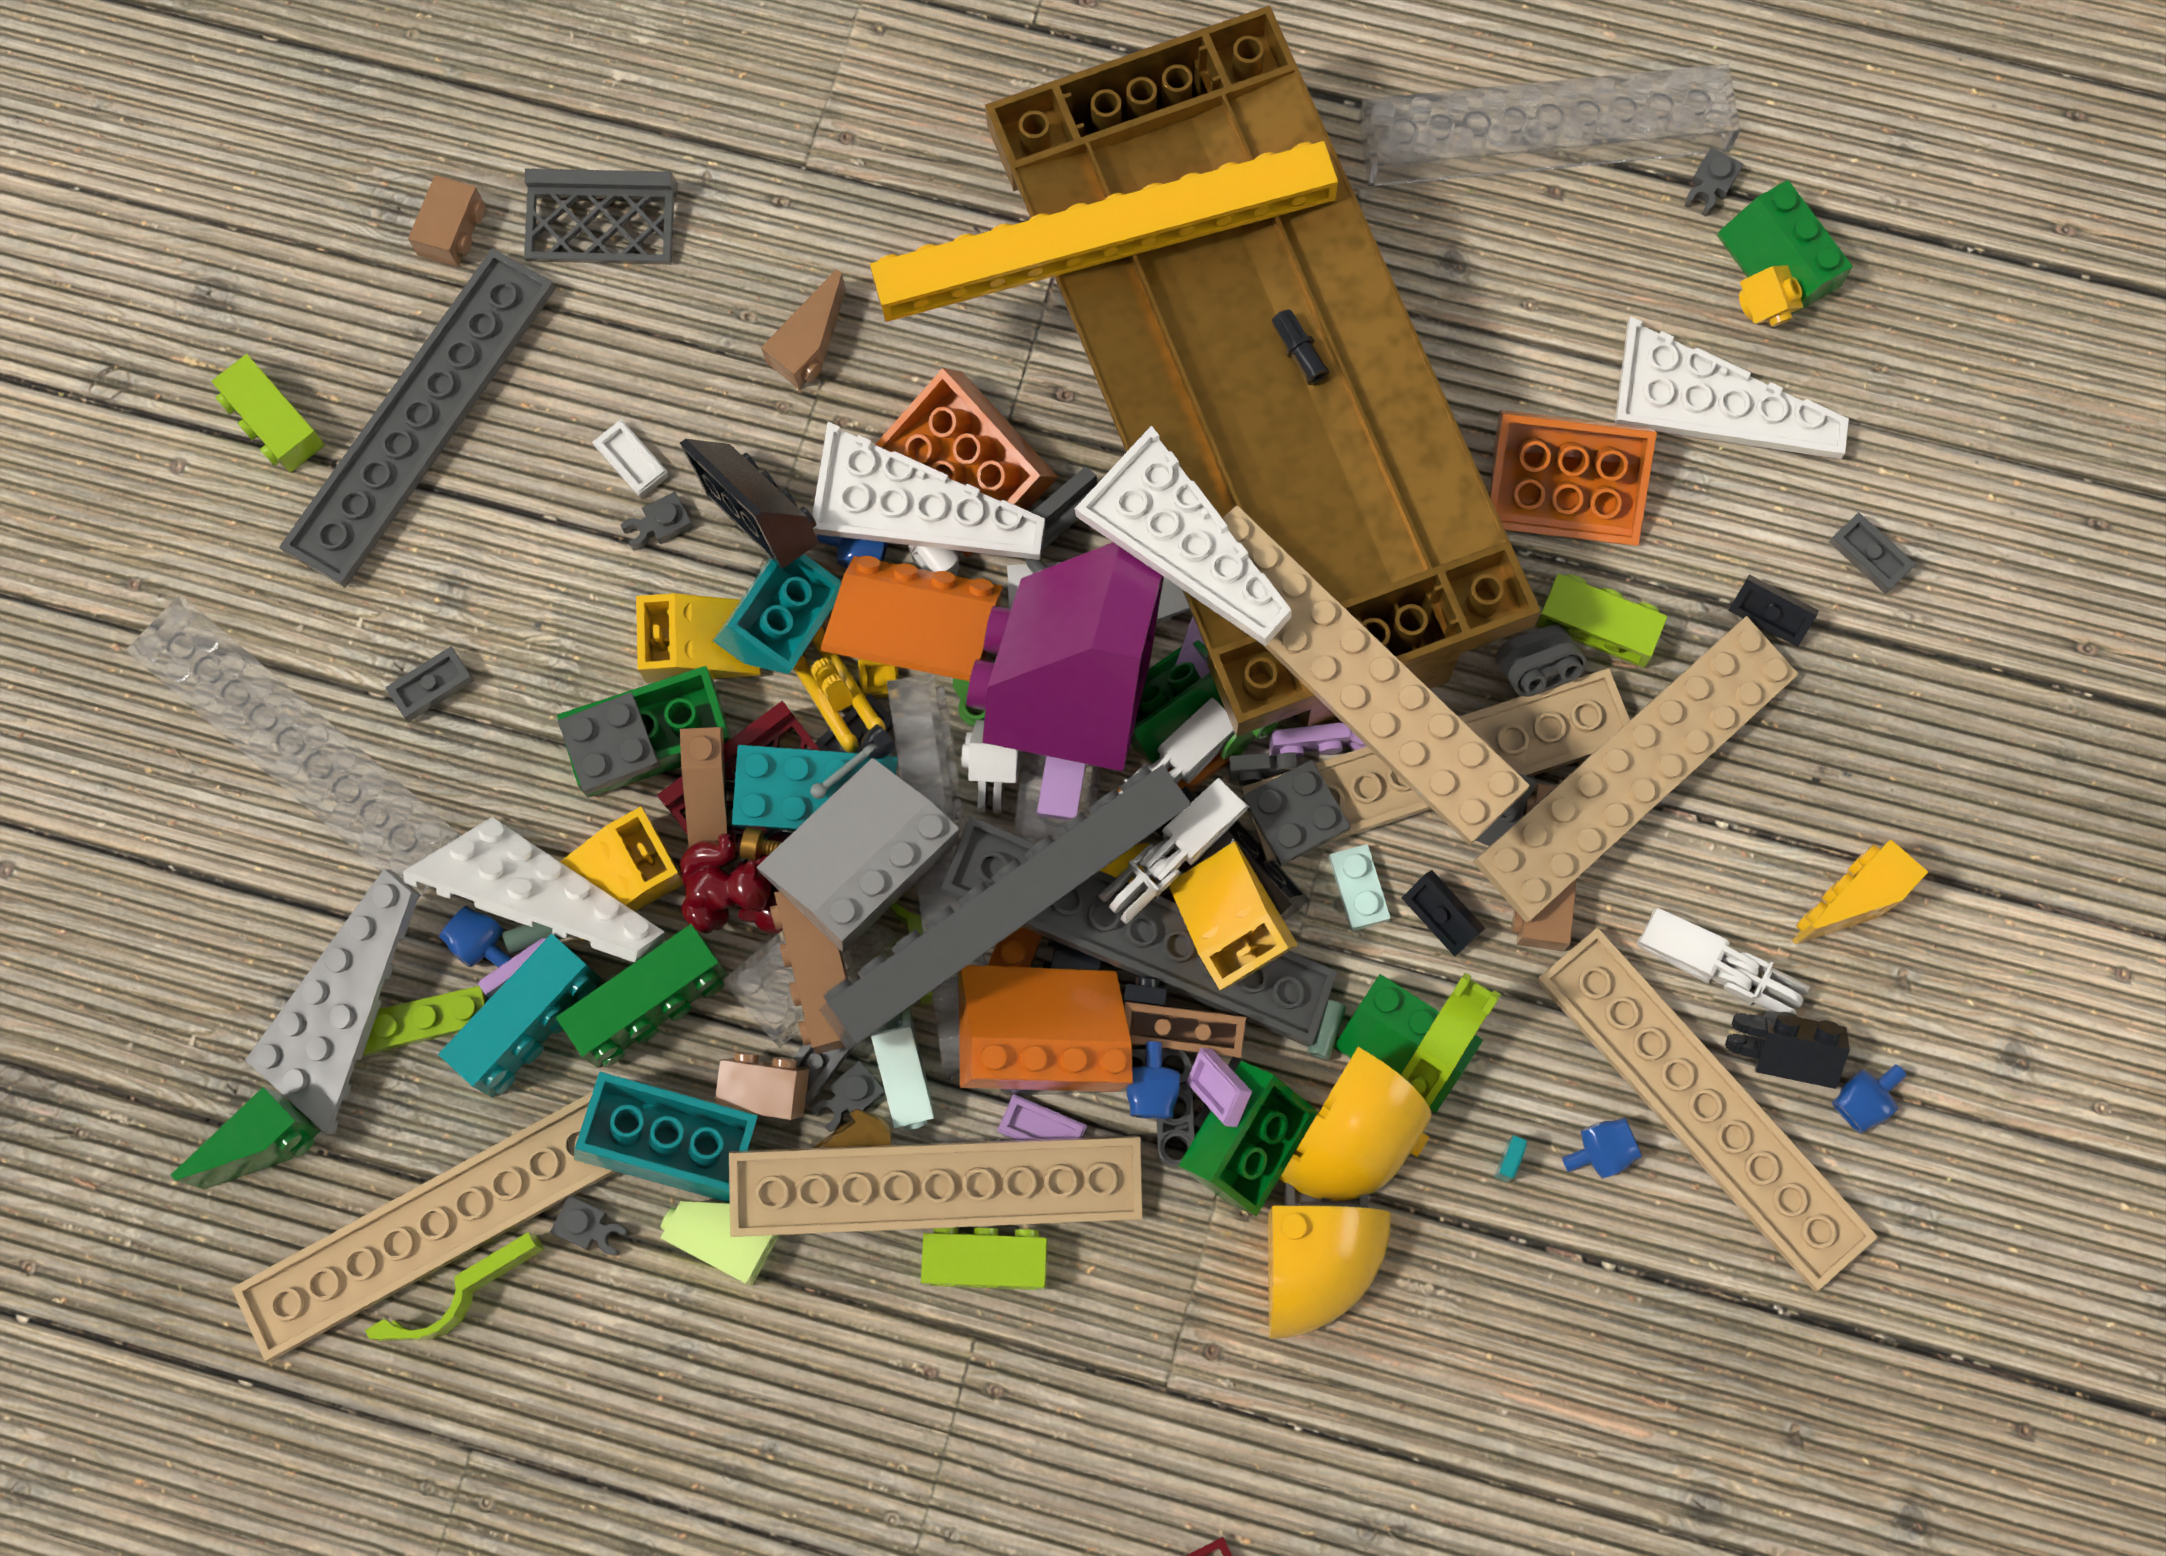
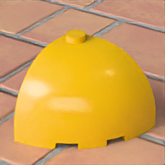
[1279,1047,1431,1201]
[1267,1206,1391,1339]

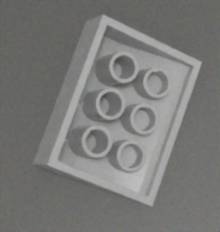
[757,758,959,953]

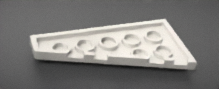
[1615,316,1849,459]
[812,422,1045,560]
[1075,425,1291,646]
[403,817,665,963]

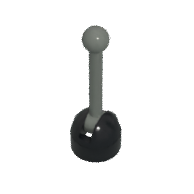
[810,724,897,799]

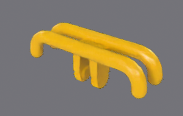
[793,626,886,753]

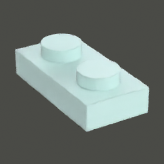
[1329,844,1390,932]

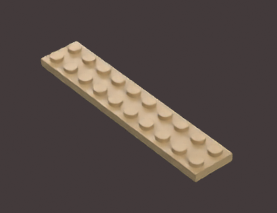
[1222,505,1530,845]
[1473,616,1798,922]
[1241,668,1630,862]
[1536,927,1878,1292]
[231,1091,616,1362]
[729,1136,1142,1237]

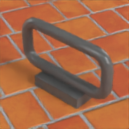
[1025,466,1100,574]

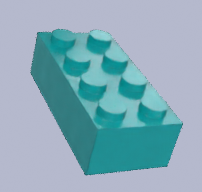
[732,745,898,832]
[438,933,602,1097]
[574,1071,758,1203]

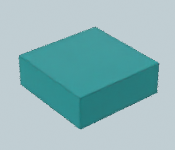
[1494,1135,1528,1183]

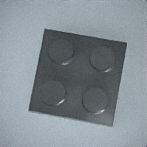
[558,692,660,795]
[1242,759,1351,867]

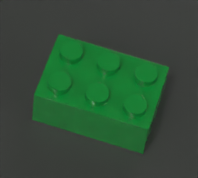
[1178,1061,1318,1217]

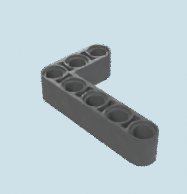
[999,1048,1194,1170]

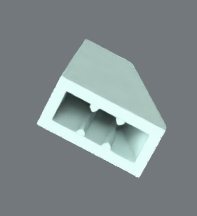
[871,1007,934,1130]

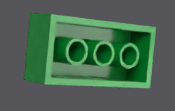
[556,666,732,798]
[555,924,730,1068]

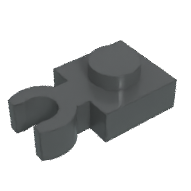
[1685,147,1744,216]
[620,492,694,551]
[1228,752,1297,785]
[812,1061,885,1132]
[550,1196,629,1256]

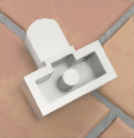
[962,720,1022,814]

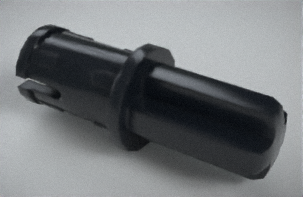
[1272,309,1329,385]

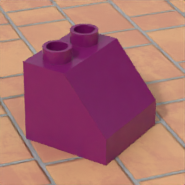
[966,542,1164,771]

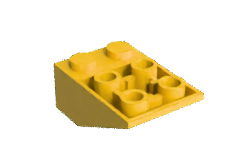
[636,593,761,683]
[560,806,683,941]
[1792,839,1928,944]
[1169,841,1298,990]

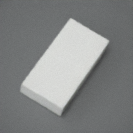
[592,419,670,499]

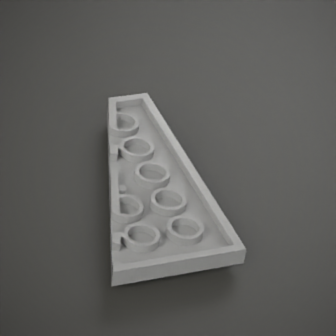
[245,869,419,1134]

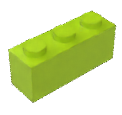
[211,353,325,473]
[1536,573,1667,668]
[921,1227,1048,1290]

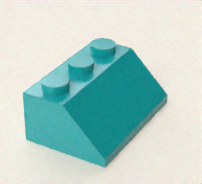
[713,554,842,674]

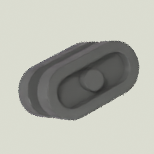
[1495,625,1587,697]

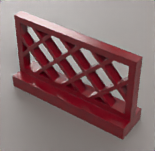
[657,701,821,868]

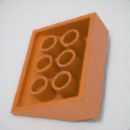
[875,368,1058,557]
[1489,410,1657,546]
[821,556,1003,681]
[958,965,1133,1092]

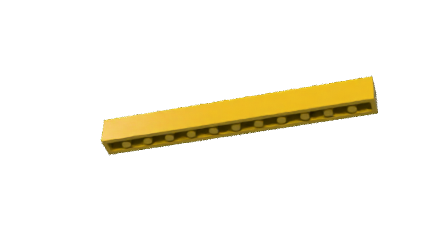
[870,141,1338,322]

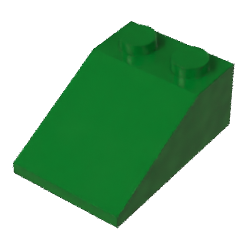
[170,1087,320,1189]

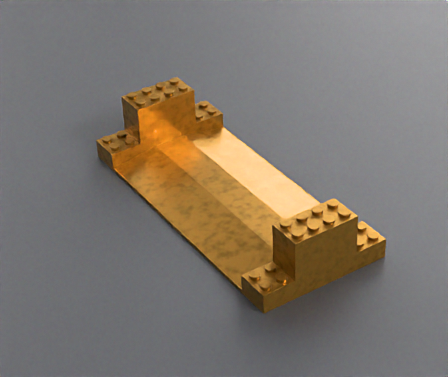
[985,5,1541,737]

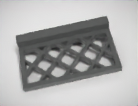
[524,168,678,265]

